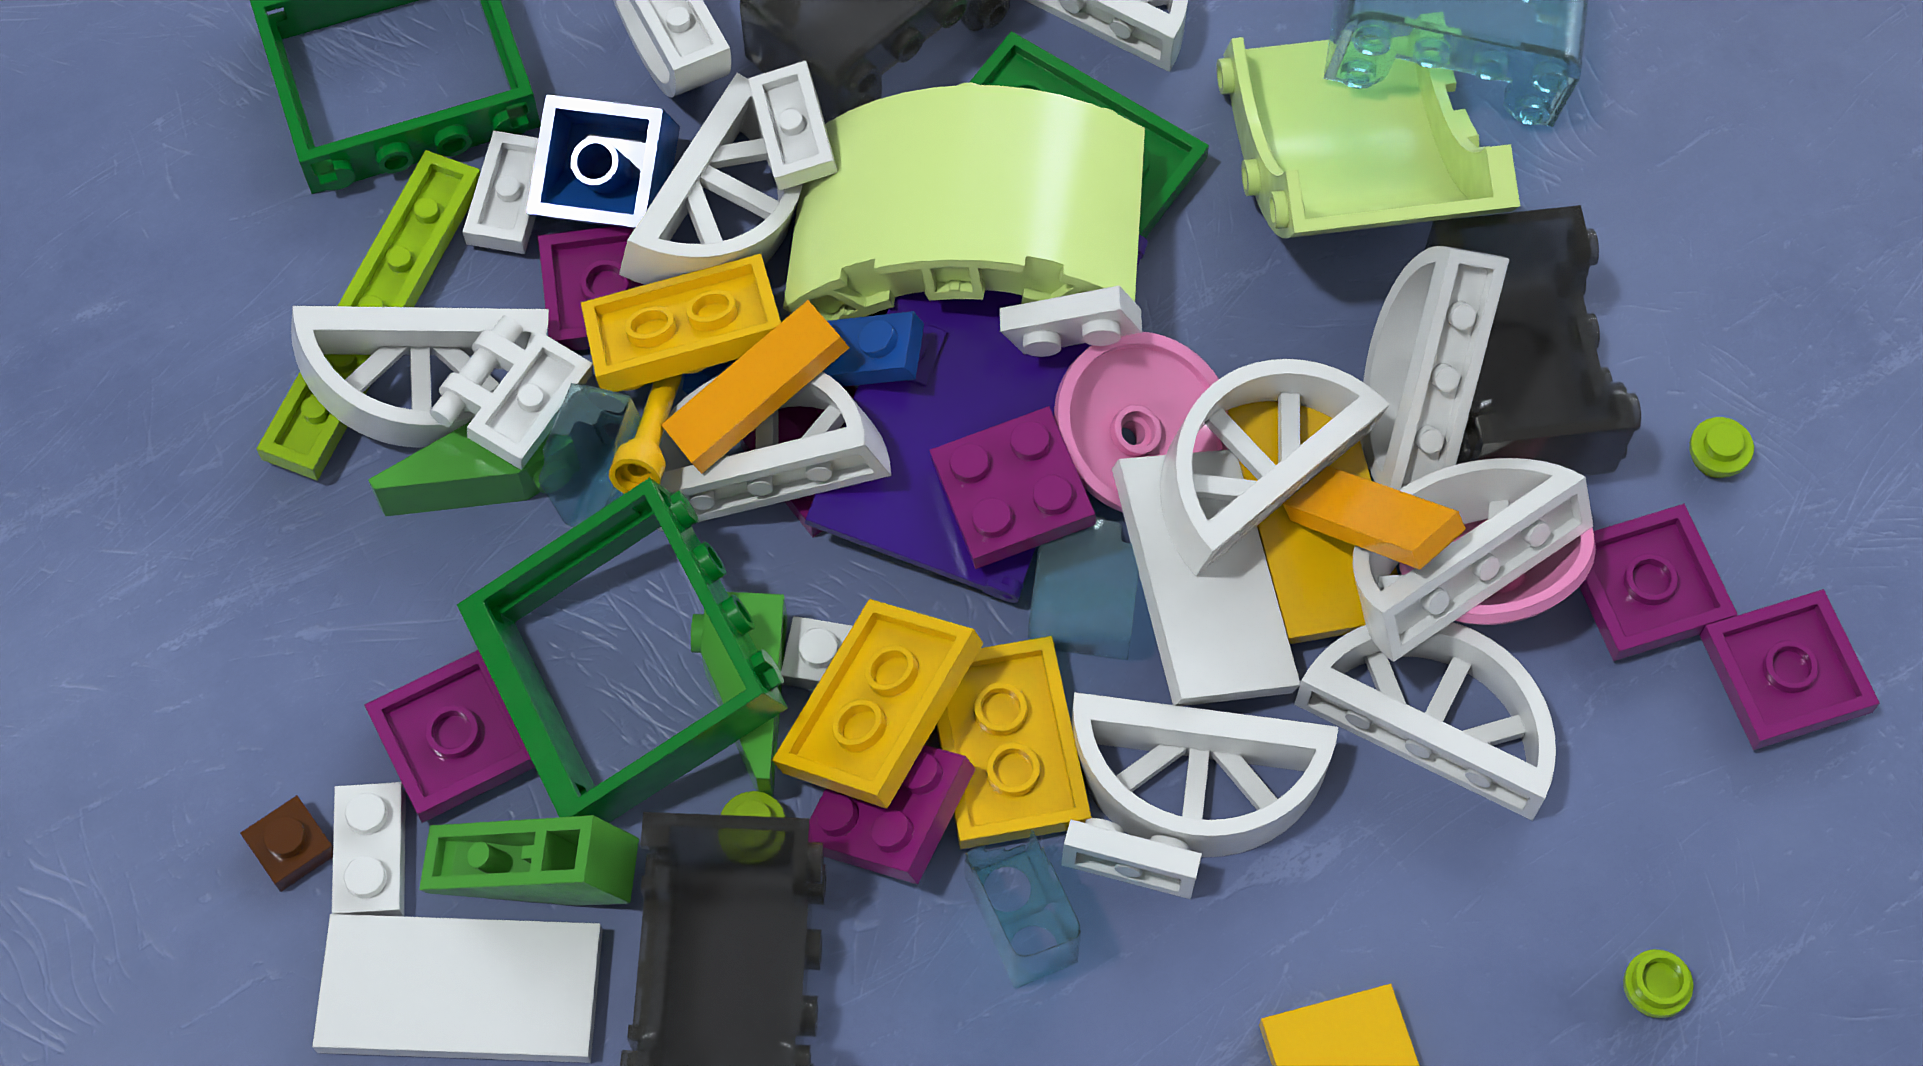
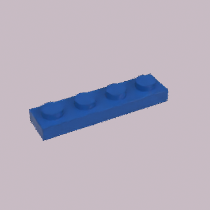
[682,311,924,395]

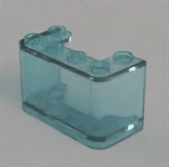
[1323,0,1588,127]

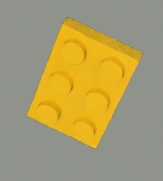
[580,254,781,396]
[772,599,983,809]
[936,636,1092,850]

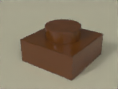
[240,795,333,892]

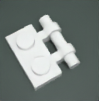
[430,315,593,470]

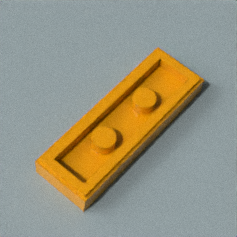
[661,300,849,474]
[1283,466,1466,570]

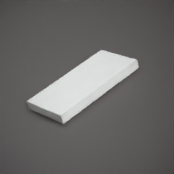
[1112,450,1300,706]
[312,914,603,1063]

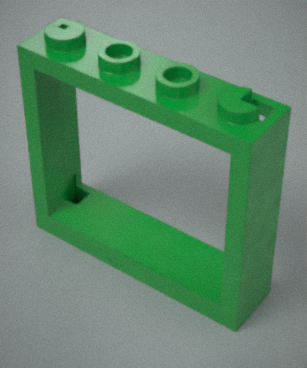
[250,0,541,194]
[456,477,788,823]

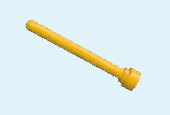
[609,374,683,494]

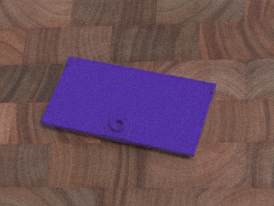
[805,235,1148,603]

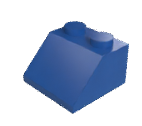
[526,95,680,229]

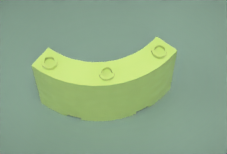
[1216,14,1520,238]
[783,83,1145,321]

